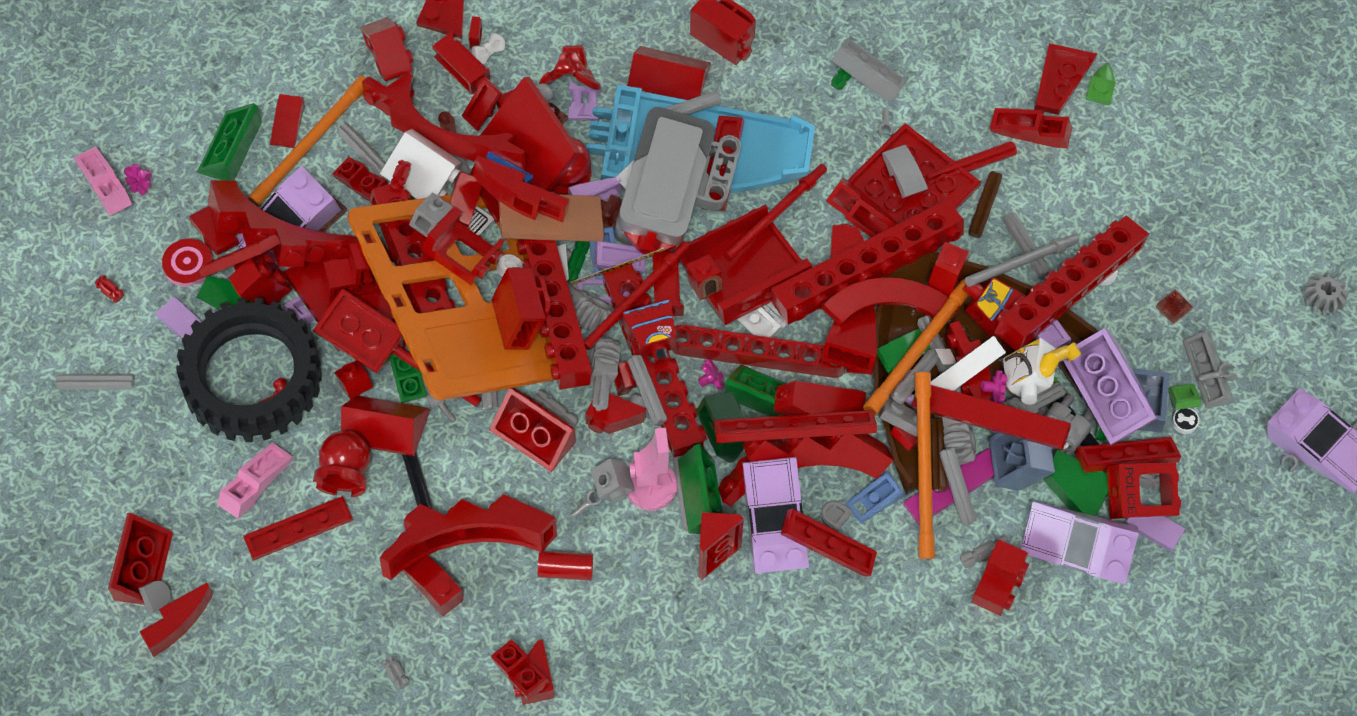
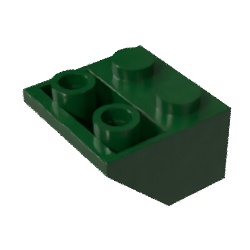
[696,391,745,463]

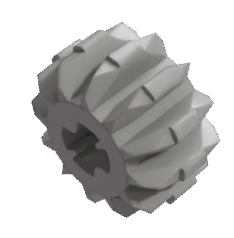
[1303,272,1348,317]

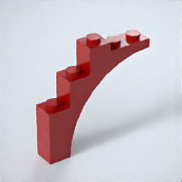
[208,180,356,267]
[718,434,894,507]
[380,494,557,580]

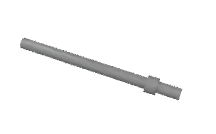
[965,234,1079,287]

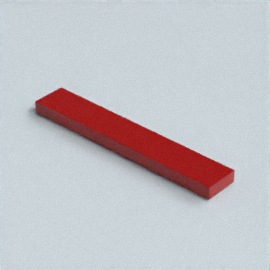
[912,385,1071,450]
[714,410,877,443]

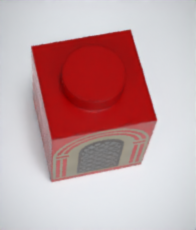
[686,254,723,300]

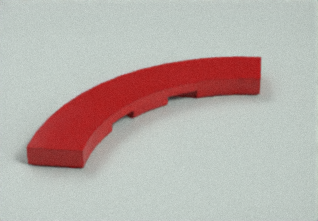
[821,277,961,325]

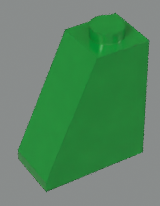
[1043,450,1108,516]

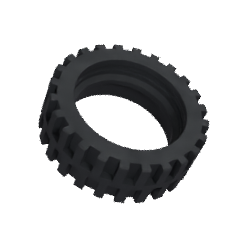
[176,298,322,442]

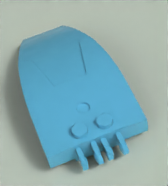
[586,84,815,193]

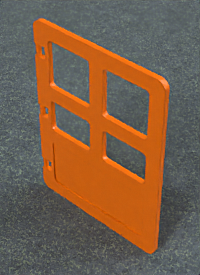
[347,195,570,400]

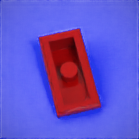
[270,94,305,148]
[449,172,482,227]

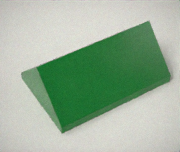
[197,103,262,181]
[725,364,787,417]
[678,444,723,534]

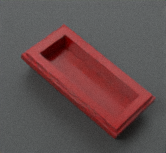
[461,77,502,132]

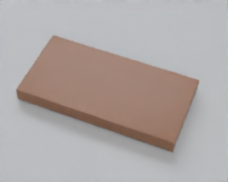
[499,195,604,242]

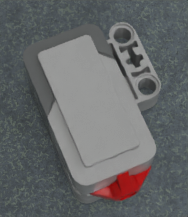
[614,107,741,256]

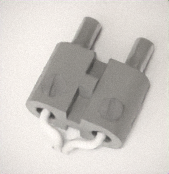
[1044,394,1095,453]

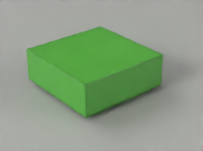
[1168,384,1201,410]

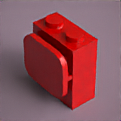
[690,0,756,65]
[491,267,550,350]

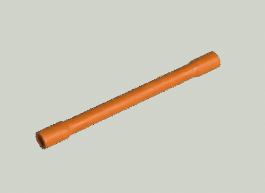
[247,75,366,207]
[863,279,969,416]
[915,372,935,559]

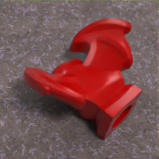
[539,45,601,90]

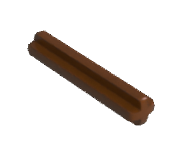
[968,171,1002,238]
[930,417,948,493]

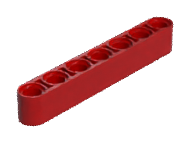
[671,325,846,378]

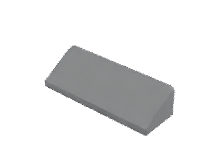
[832,38,907,102]
[1182,330,1235,409]

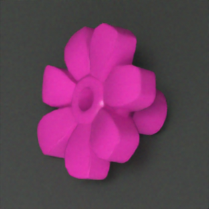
[124,164,152,195]
[698,359,725,390]
[981,370,1007,403]

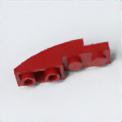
[473,156,570,222]
[945,321,991,401]

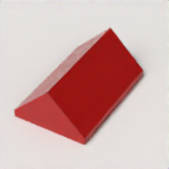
[627,46,711,100]
[489,388,576,472]
[341,396,430,457]
[698,512,744,580]
[108,513,173,605]

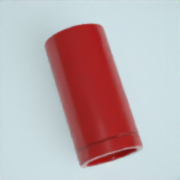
[538,551,593,581]

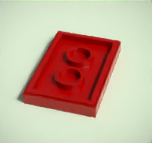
[313,288,403,375]

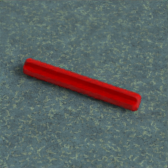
[924,141,1017,184]

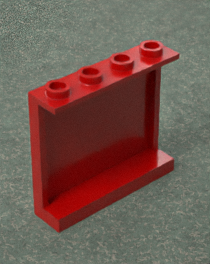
[679,204,812,325]

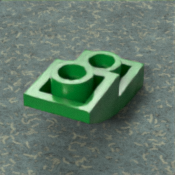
[196,276,253,310]
[877,328,931,373]
[389,351,427,403]

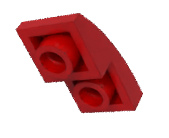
[332,157,388,202]
[189,206,239,255]
[491,639,549,701]

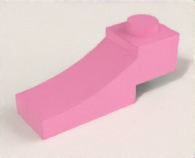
[74,146,132,216]
[629,428,669,487]
[217,442,293,519]

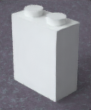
[380,129,462,199]

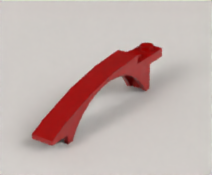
[362,72,527,171]

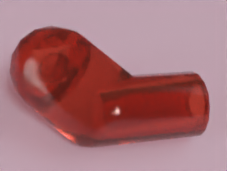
[438,111,456,133]

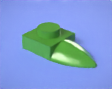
[1086,63,1116,106]

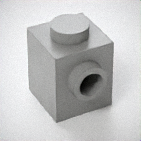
[409,192,453,237]
[590,458,635,503]

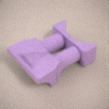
[568,81,601,120]

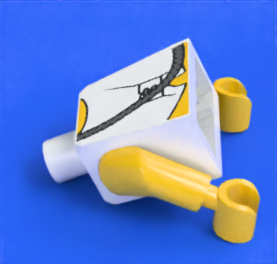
[1003,338,1081,405]

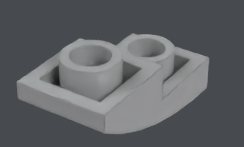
[882,145,928,198]

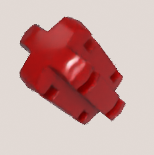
[390,160,411,190]
[95,275,124,303]

